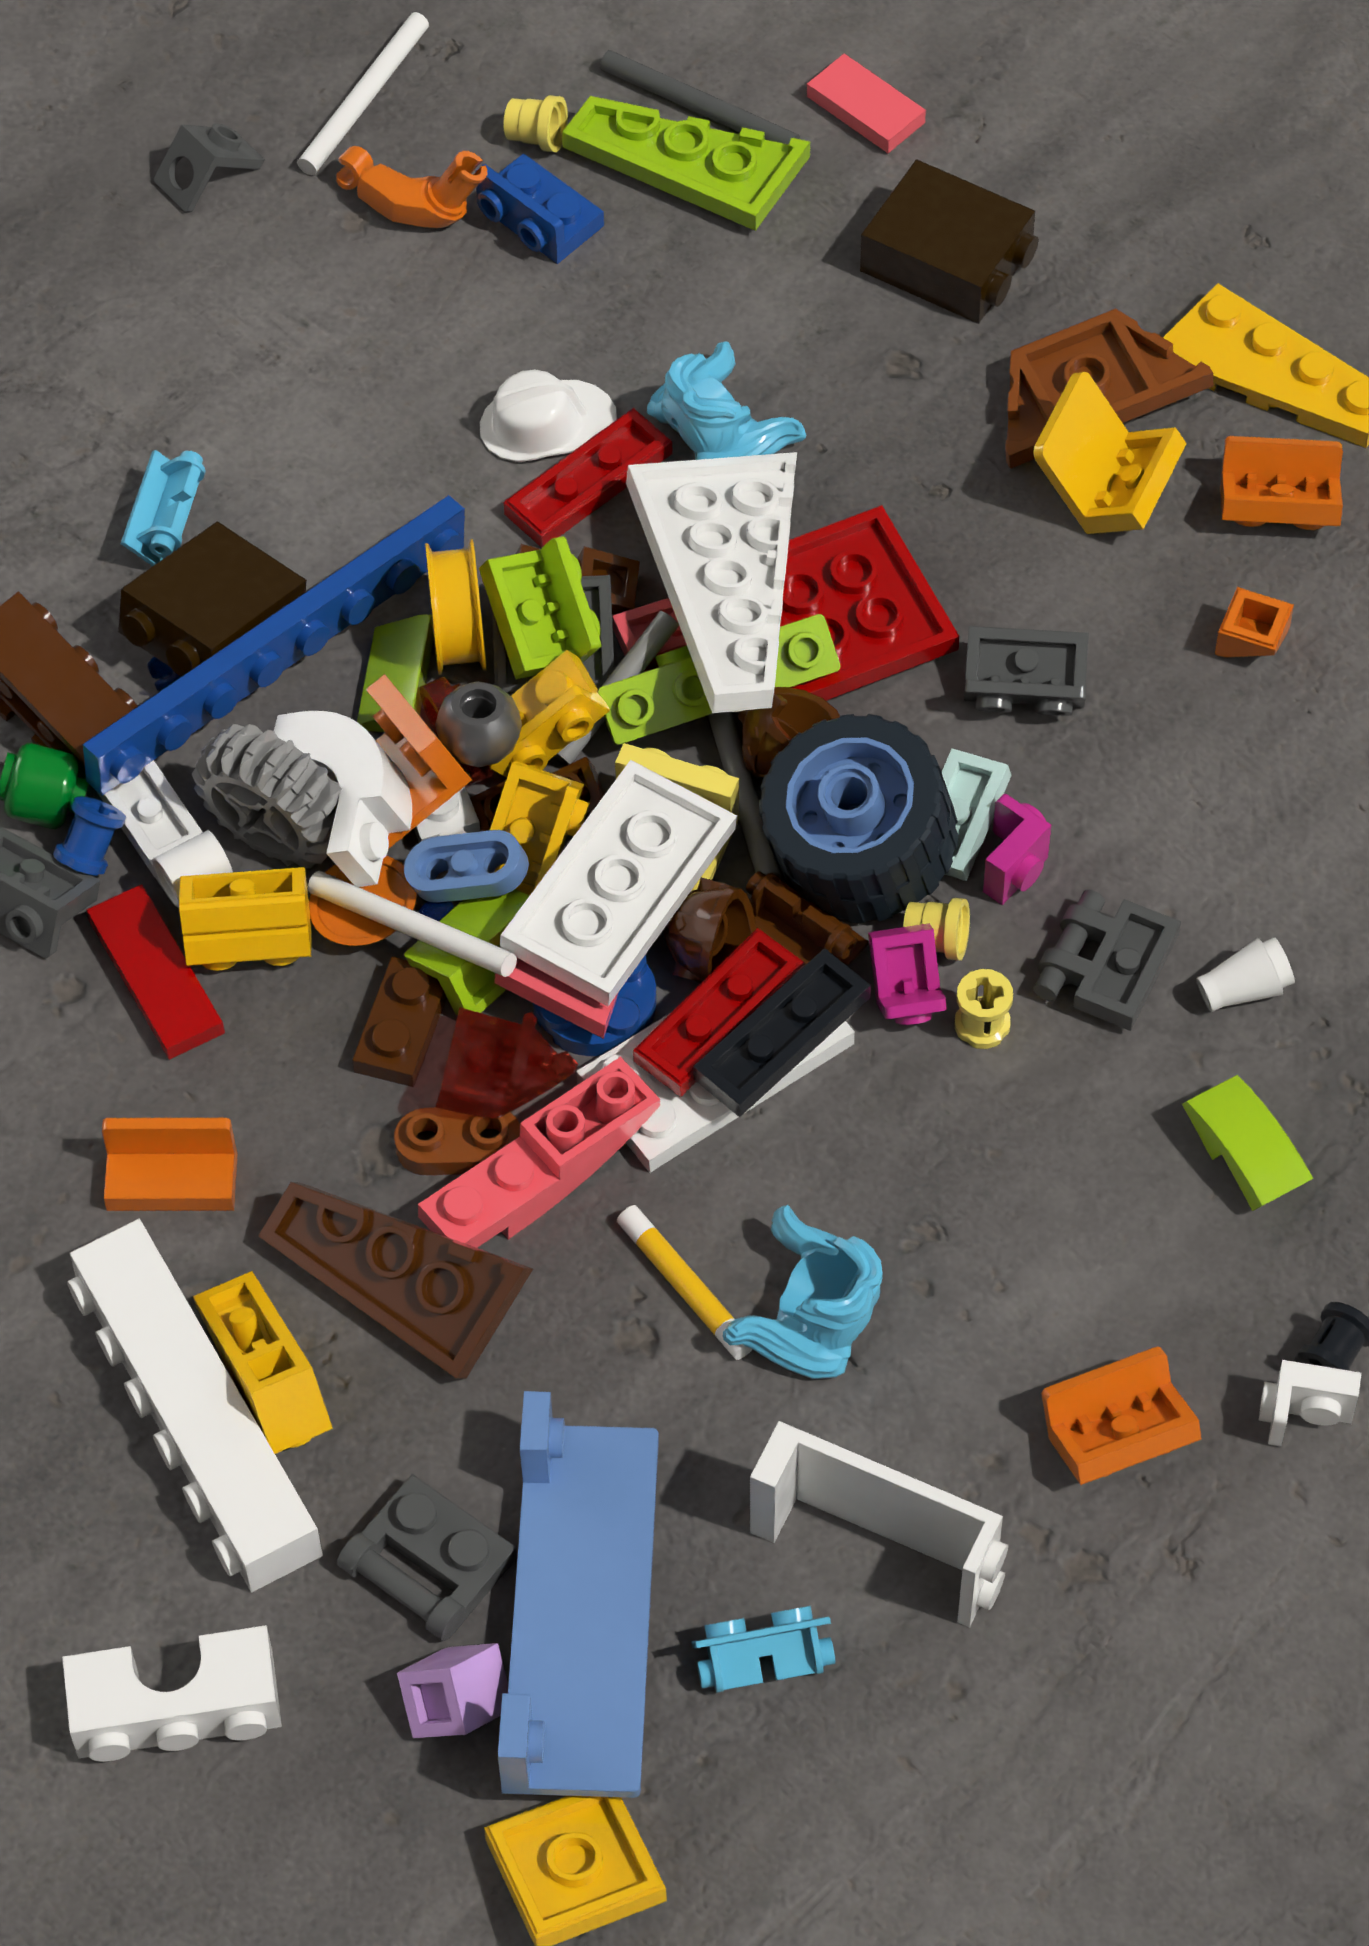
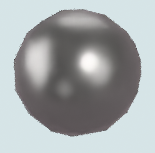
[435,681,522,767]

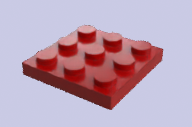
[780,505,960,700]

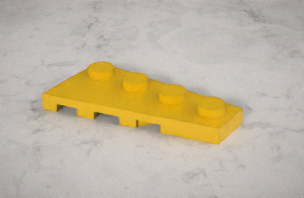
[1163,283,1369,448]

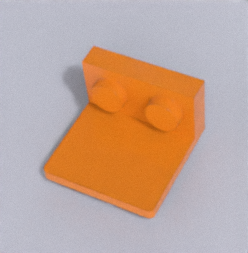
[366,674,472,849]

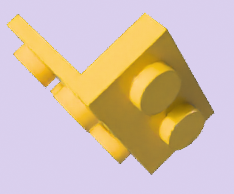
[1033,372,1187,534]

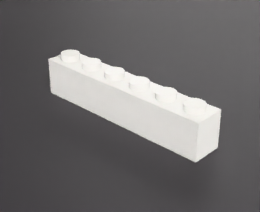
[67,1218,323,1593]

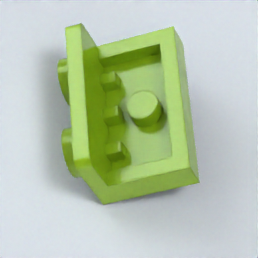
[479,536,601,679]

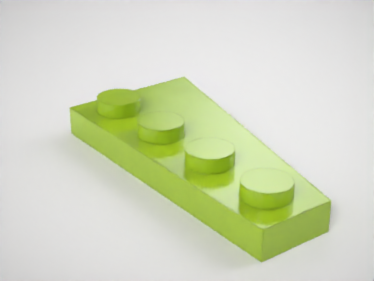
[562,96,811,231]

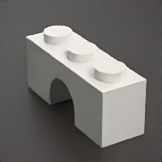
[62,1625,282,1762]

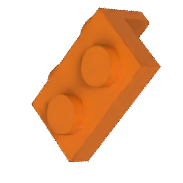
[1220,436,1343,530]
[1041,1346,1202,1485]

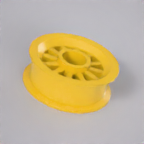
[425,539,486,675]

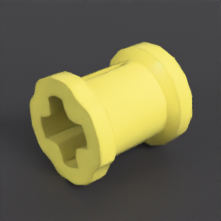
[955,969,1013,1049]

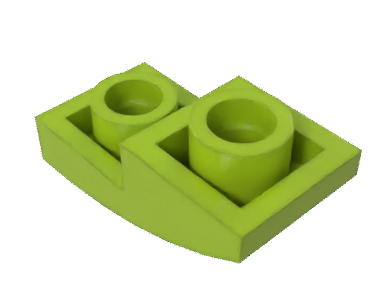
[1182,1075,1314,1211]

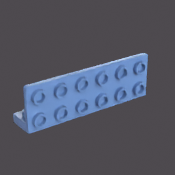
[498,1391,659,1798]

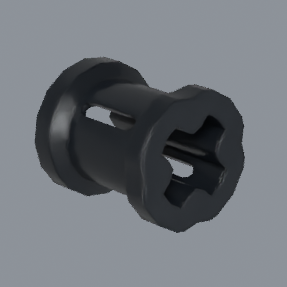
[1294,1302,1369,1371]

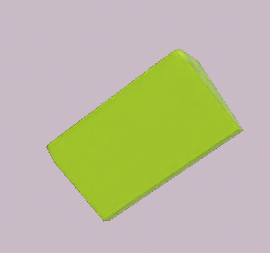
[357,614,434,732]

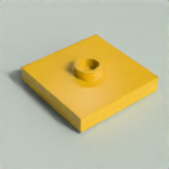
[484,1796,667,1946]

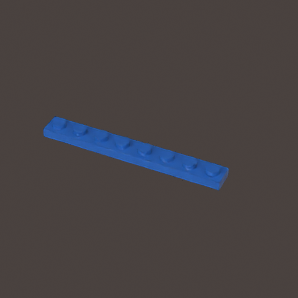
[83,495,465,796]

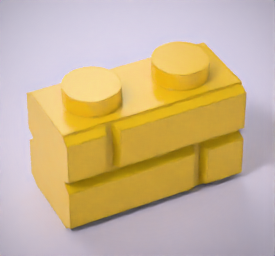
[179,867,311,971]

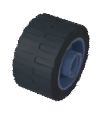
[759,714,959,923]

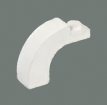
[274,711,412,887]

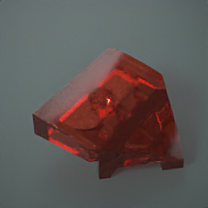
[435,1007,578,1118]

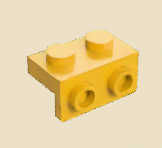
[490,761,590,895]

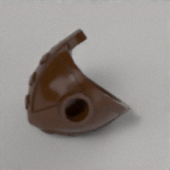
[738,687,840,779]
[663,877,757,983]

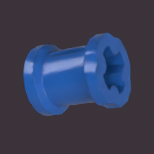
[53,796,126,875]

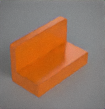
[102,1117,238,1211]

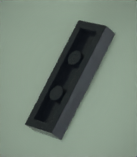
[693,948,871,1117]

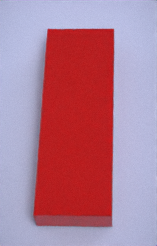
[503,408,673,548]
[86,884,225,1060]
[633,928,805,1097]

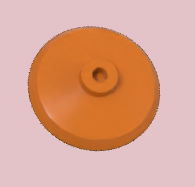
[309,856,417,946]

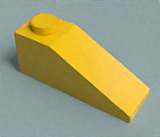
[193,1271,333,1454]

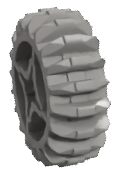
[192,724,342,869]

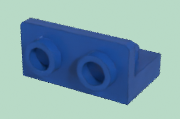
[475,153,604,264]

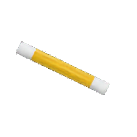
[617,1205,753,1360]

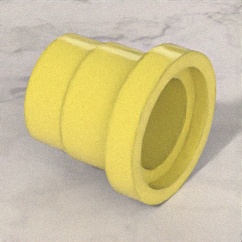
[504,95,568,152]
[903,898,970,961]

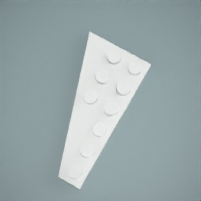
[626,452,797,713]

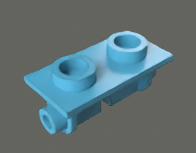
[120,450,206,566]
[691,1606,835,1693]

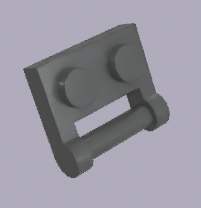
[337,1474,517,1641]

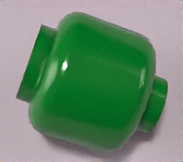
[0,743,88,829]

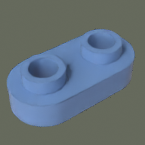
[404,830,529,903]

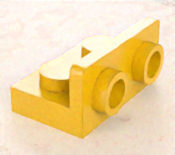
[489,650,610,777]

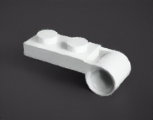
[97,760,233,908]

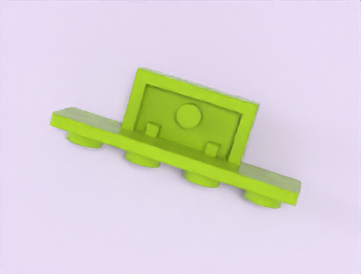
[598,614,841,745]

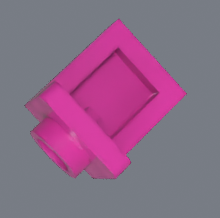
[983,793,1051,905]
[868,923,947,1025]

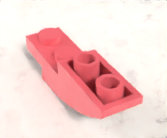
[418,1056,660,1248]

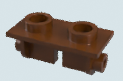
[746,871,869,966]

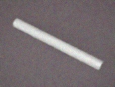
[297,12,429,175]
[308,871,517,977]

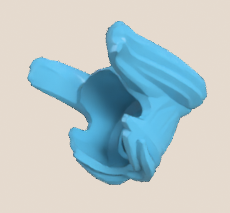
[647,342,806,460]
[723,1205,883,1379]

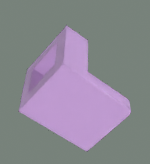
[397,1643,508,1738]

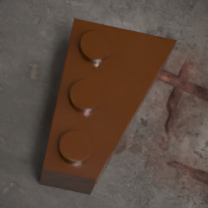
[0,591,138,779]

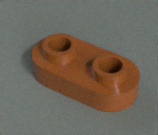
[394,1106,520,1176]

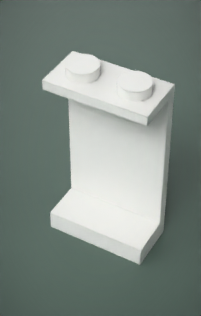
[750,1421,1008,1628]

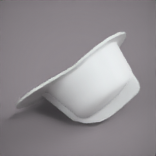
[480,369,617,462]

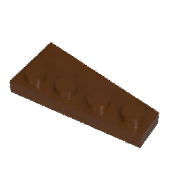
[258,1182,533,1379]

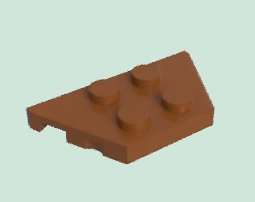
[1005,308,1214,469]

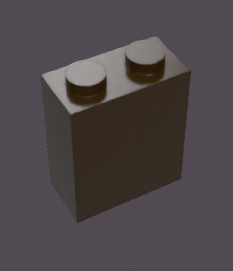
[860,159,1039,324]
[118,521,307,677]

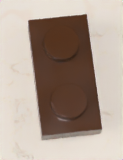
[352,957,447,1087]

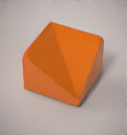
[1215,587,1294,657]

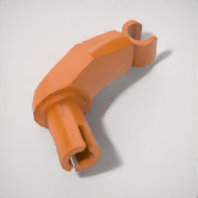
[336,146,488,228]

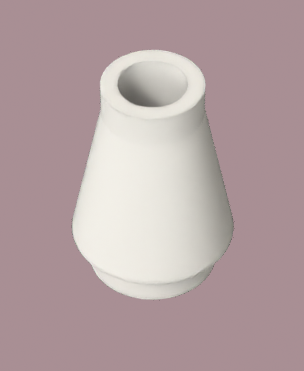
[1196,937,1295,1012]

